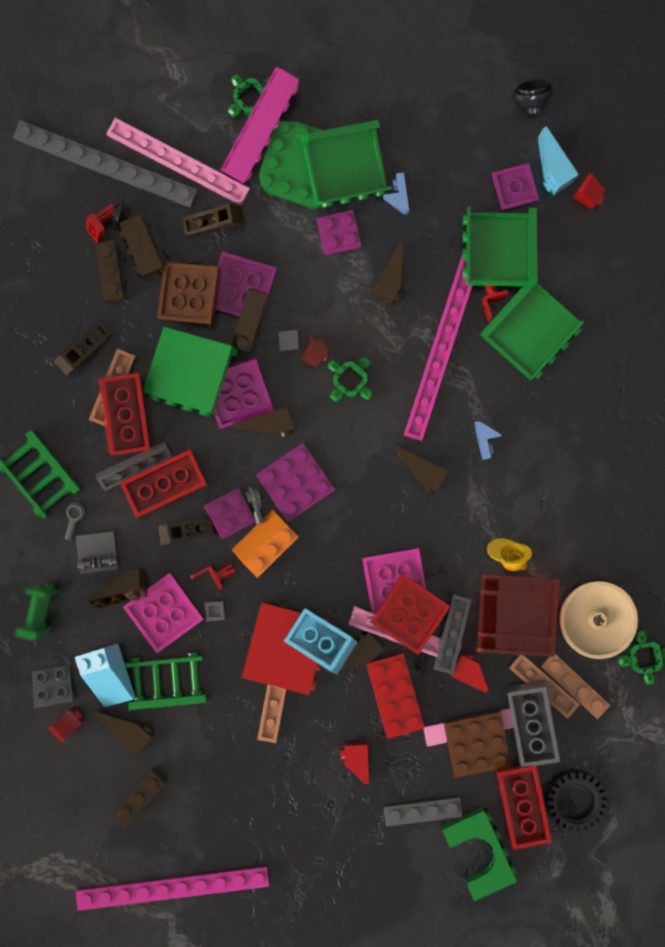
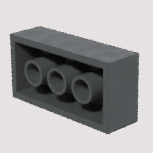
[507,681,560,767]

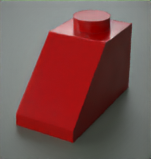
[573,173,605,209]
[450,653,488,693]
[48,708,85,742]
[341,742,369,784]

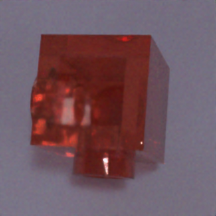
[299,336,329,368]

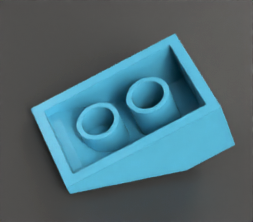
[538,126,579,195]
[284,609,357,675]
[75,643,136,707]

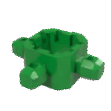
[228,74,270,118]
[327,357,373,402]
[618,630,665,684]

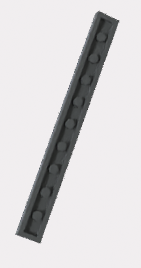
[13,120,197,208]

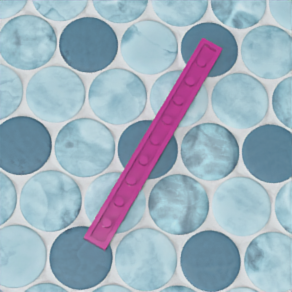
[403,256,472,441]
[76,866,269,911]

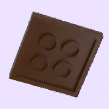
[157,262,221,325]
[443,710,511,778]

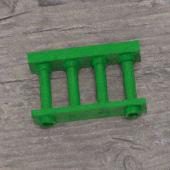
[0,430,83,519]
[15,583,60,640]
[125,652,208,710]

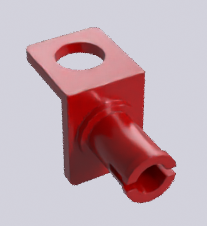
[482,286,508,322]
[190,562,236,590]

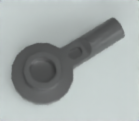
[246,486,264,524]
[65,502,85,540]

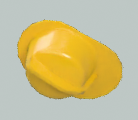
[487,538,532,571]

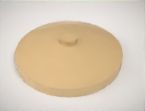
[559,581,638,659]

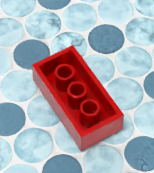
[98,373,150,456]
[120,450,208,518]
[366,651,425,739]
[496,764,552,850]

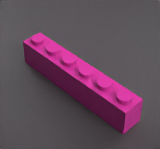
[221,67,299,183]

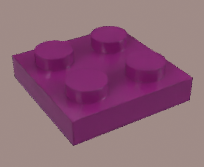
[491,163,539,211]
[316,210,362,256]
[204,488,256,540]

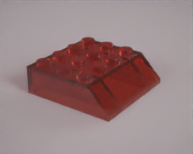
[477,574,559,657]

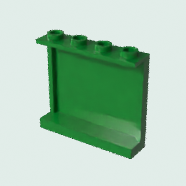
[301,120,392,208]
[462,207,538,287]
[480,280,584,381]
[143,327,238,417]

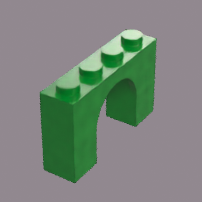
[441,807,518,901]

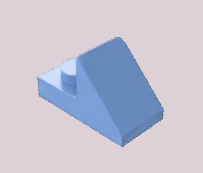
[383,173,409,215]
[474,421,502,460]

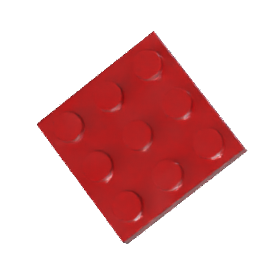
[370,574,450,655]

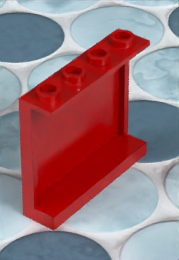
[242,602,329,695]

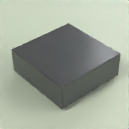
[278,330,299,351]
[204,600,226,622]

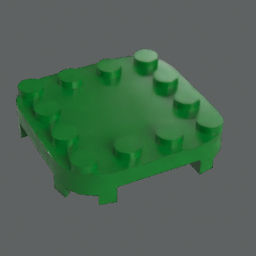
[259,121,323,210]

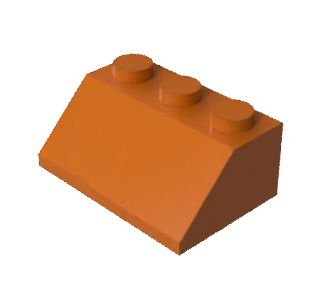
[232,510,299,578]

